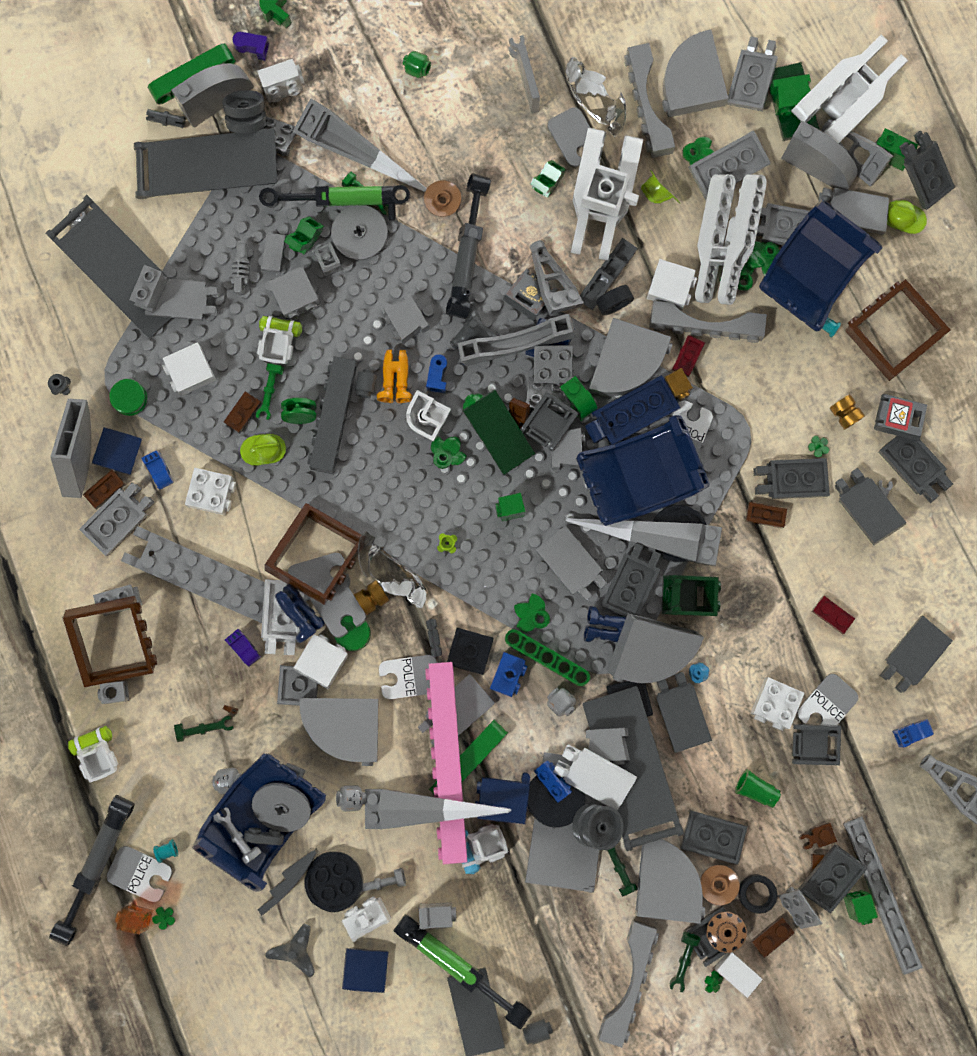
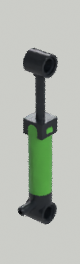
[259,185,411,220]
[393,914,532,1030]

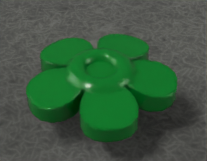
[808,436,829,458]
[152,907,175,930]
[704,970,723,993]

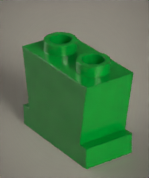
[770,74,811,116]
[876,128,918,171]

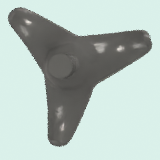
[450,302,497,348]
[266,924,315,978]

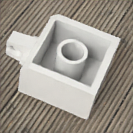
[581,163,639,217]
[342,896,391,942]

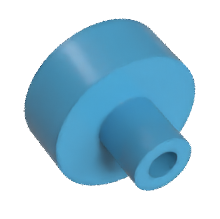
[689,663,710,683]

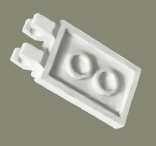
[261,579,305,655]
[553,745,637,811]

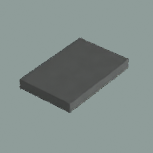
[680,810,748,865]
[798,844,868,914]

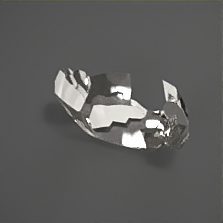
[565,57,626,137]
[358,531,427,608]

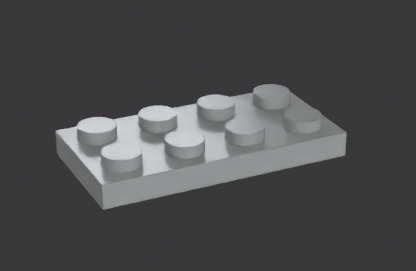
[688,130,771,200]

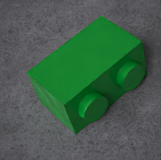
[495,493,525,522]
[844,890,878,925]

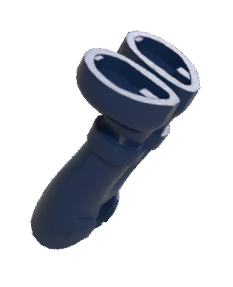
[275,584,325,643]
[584,606,626,642]

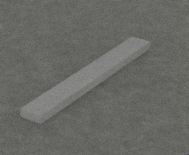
[843,817,923,975]

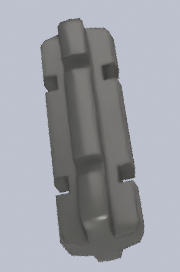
[426,619,442,657]

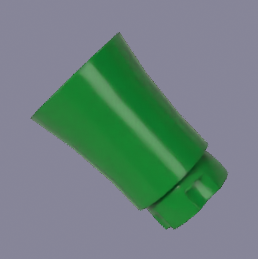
[735,769,781,808]

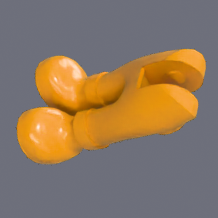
[376,349,412,403]

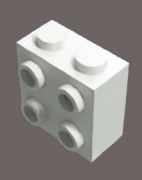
[257,59,304,103]
[646,259,697,310]
[162,342,216,396]
[185,468,236,516]
[294,634,348,689]
[750,677,804,731]

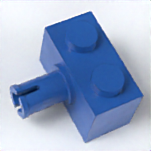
[490,652,527,697]

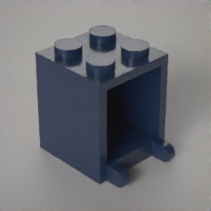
[475,772,530,824]

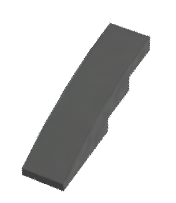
[580,237,638,310]
[257,848,318,916]

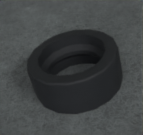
[596,285,634,316]
[738,874,778,914]

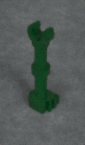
[174,716,234,742]
[607,847,638,897]
[670,931,701,993]

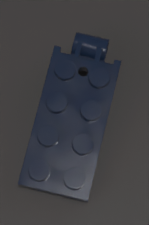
[585,375,681,445]

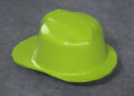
[641,170,681,204]
[887,200,927,234]
[240,434,286,465]

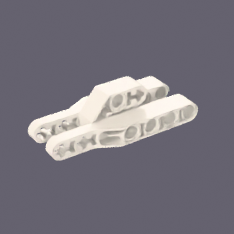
[791,34,908,143]
[571,128,643,261]
[695,174,767,305]

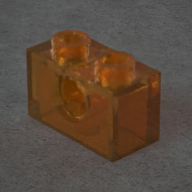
[115,904,153,935]

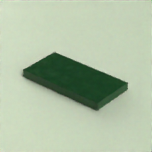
[769,62,820,141]
[462,390,535,475]

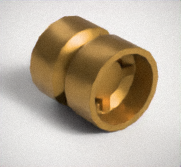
[829,394,865,430]
[353,580,390,615]

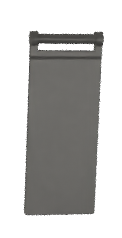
[134,129,277,199]
[45,195,171,338]
[583,686,684,851]

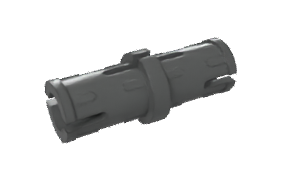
[146,109,186,129]

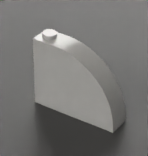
[662,29,728,118]
[172,63,254,128]
[781,121,857,190]
[588,318,672,396]
[50,399,91,498]
[607,613,704,683]
[299,698,379,766]
[635,834,705,924]

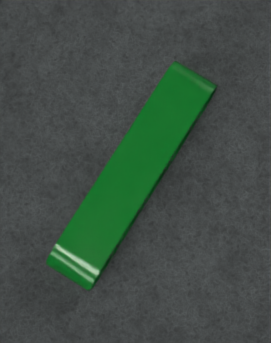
[147,43,236,105]
[505,629,590,686]
[429,719,508,794]

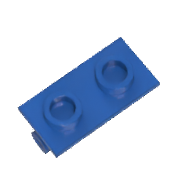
[534,760,572,802]

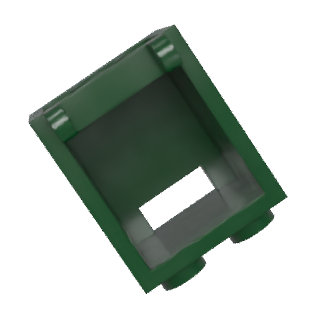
[662,575,721,616]

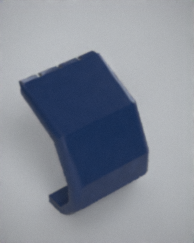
[759,199,882,332]
[576,415,710,526]
[193,753,326,892]

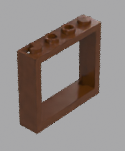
[845,279,951,381]
[265,503,366,605]
[62,596,157,688]

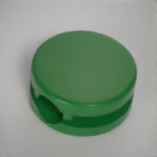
[109,379,148,416]
[281,398,317,424]
[335,616,371,652]

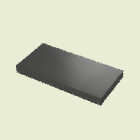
[447,967,505,1056]

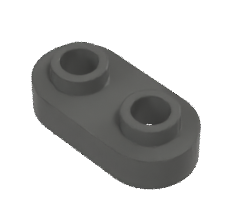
[243,827,284,845]

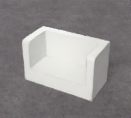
[714,952,763,998]

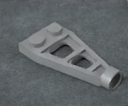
[822,118,893,187]
[529,240,584,314]
[920,754,977,824]

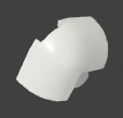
[406,390,451,442]

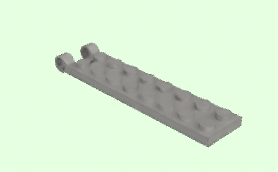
[121,526,265,623]

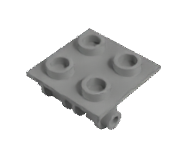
[261,116,296,156]
[533,345,573,383]
[526,377,565,415]
[778,887,823,929]

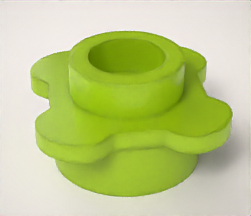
[437,533,457,554]

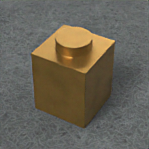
[664,368,693,400]

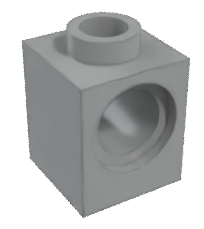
[98,681,129,704]

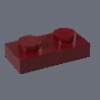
[672,335,705,378]
[811,596,855,634]

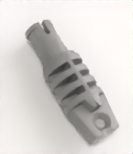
[231,241,250,295]

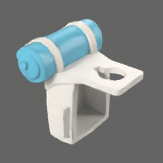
[462,824,508,874]

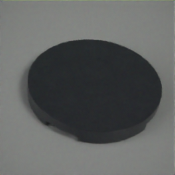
[652,505,707,562]
[527,775,585,828]
[304,851,364,912]

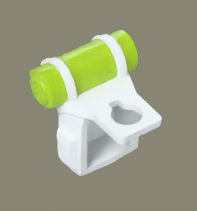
[257,315,302,364]
[68,726,118,782]

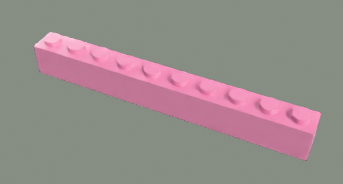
[425,662,468,864]

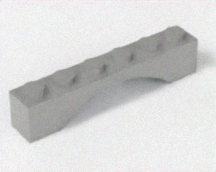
[624,43,675,158]
[649,301,767,343]
[458,314,576,367]
[598,920,659,1048]

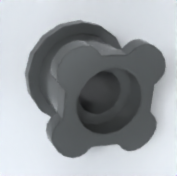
[48,374,71,395]

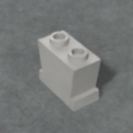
[129,265,168,313]
[382,293,429,344]
[550,428,585,470]
[93,584,142,616]
[586,728,630,765]
[419,902,456,929]

